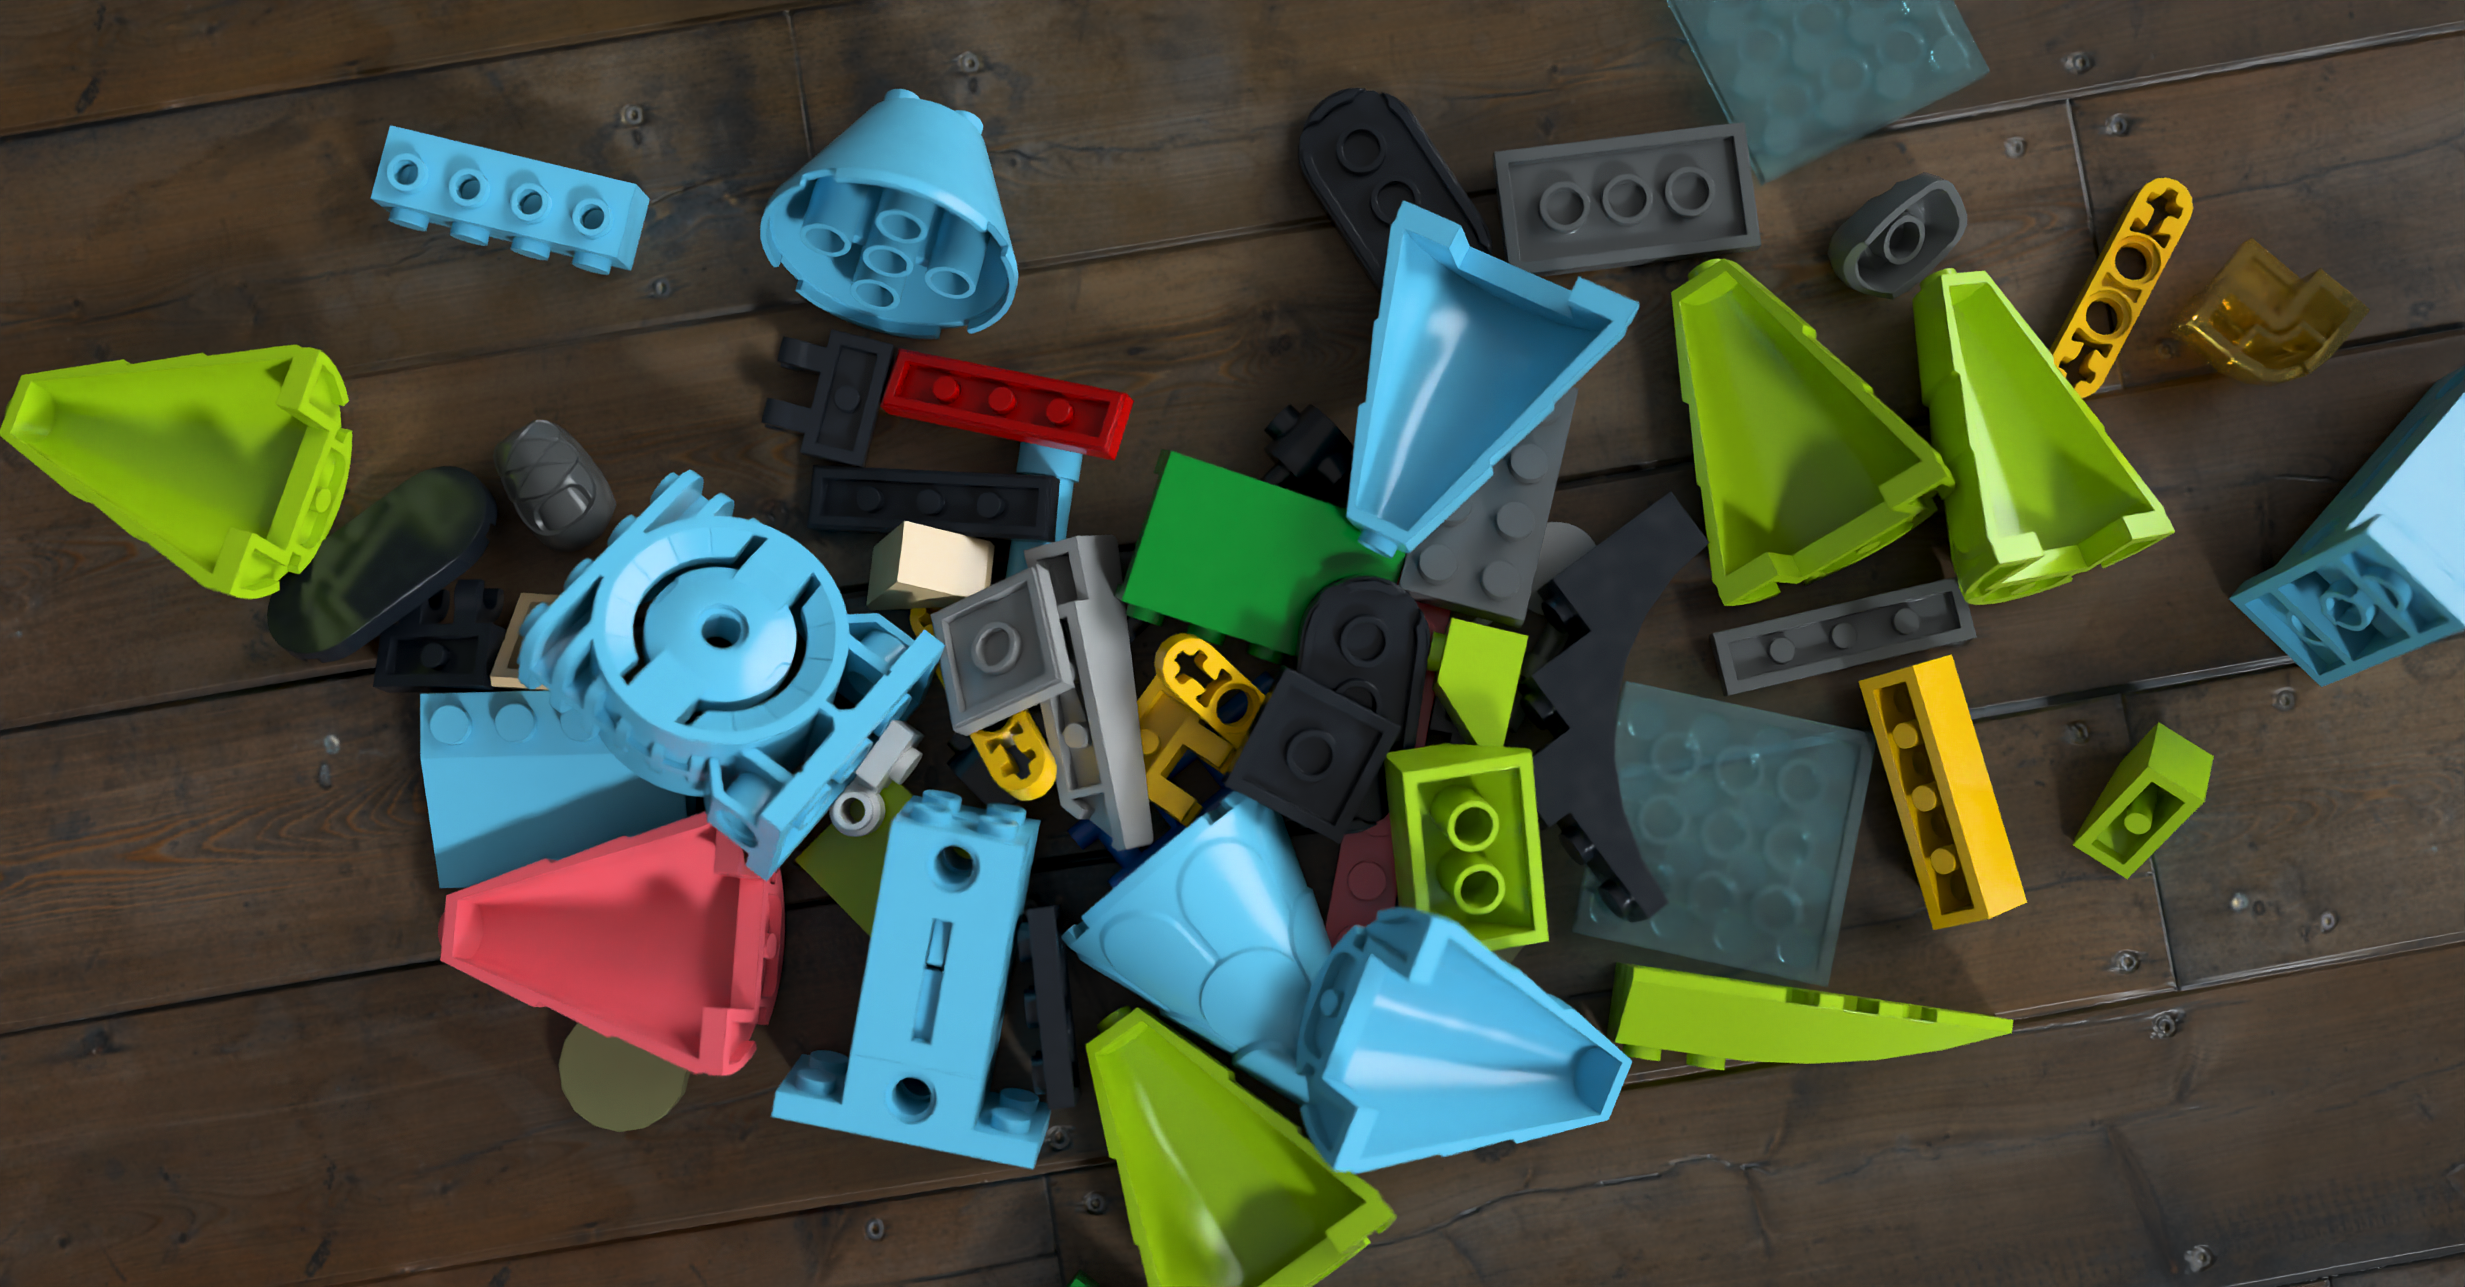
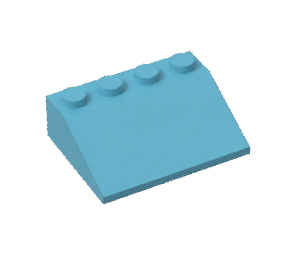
[420,690,696,888]

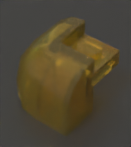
[2170,237,2370,387]

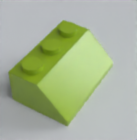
[1384,743,1549,951]

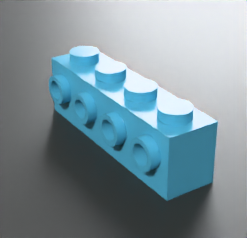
[371,125,650,275]

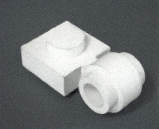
[829,720,924,837]

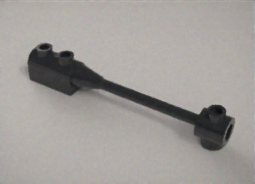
[947,404,1354,806]

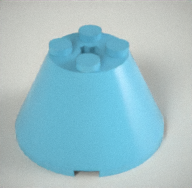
[760,89,1018,339]

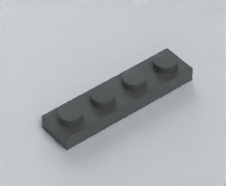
[1709,577,1977,697]

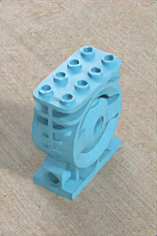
[517,470,945,882]

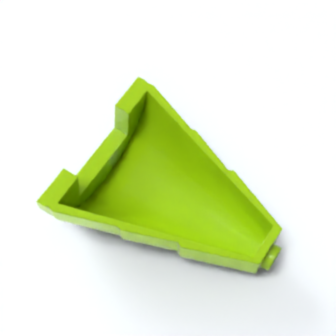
[1671,258,1956,606]
[1912,268,2175,605]
[0,344,352,599]
[1085,1006,1396,1287]

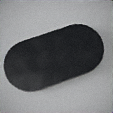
[1298,88,1492,296]
[267,466,498,663]
[1293,575,1430,834]

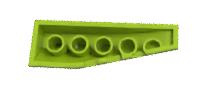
[1606,962,2013,1070]

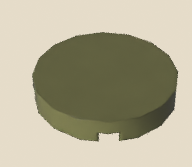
[558,1023,690,1132]

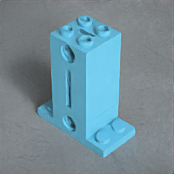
[2229,365,2465,687]
[772,790,1051,1169]

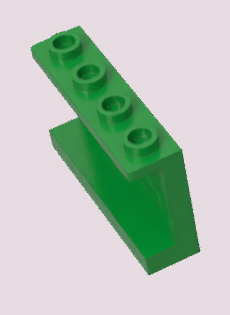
[1114,448,1407,665]

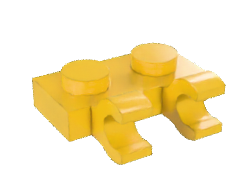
[1137,674,1236,827]

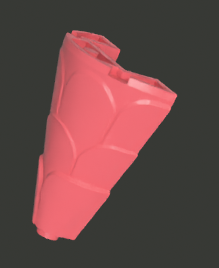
[438,811,785,1076]

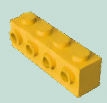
[1858,654,2027,930]

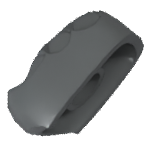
[1827,172,1967,300]
[493,420,616,552]

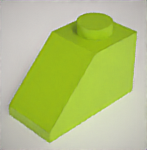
[1427,618,1528,747]
[2073,722,2214,879]

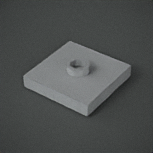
[930,564,1074,736]

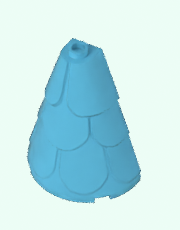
[1346,200,1639,559]
[1061,791,1332,1107]
[1296,907,1632,1173]

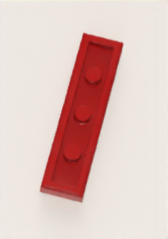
[880,348,1134,461]

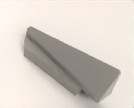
[1024,535,1154,851]

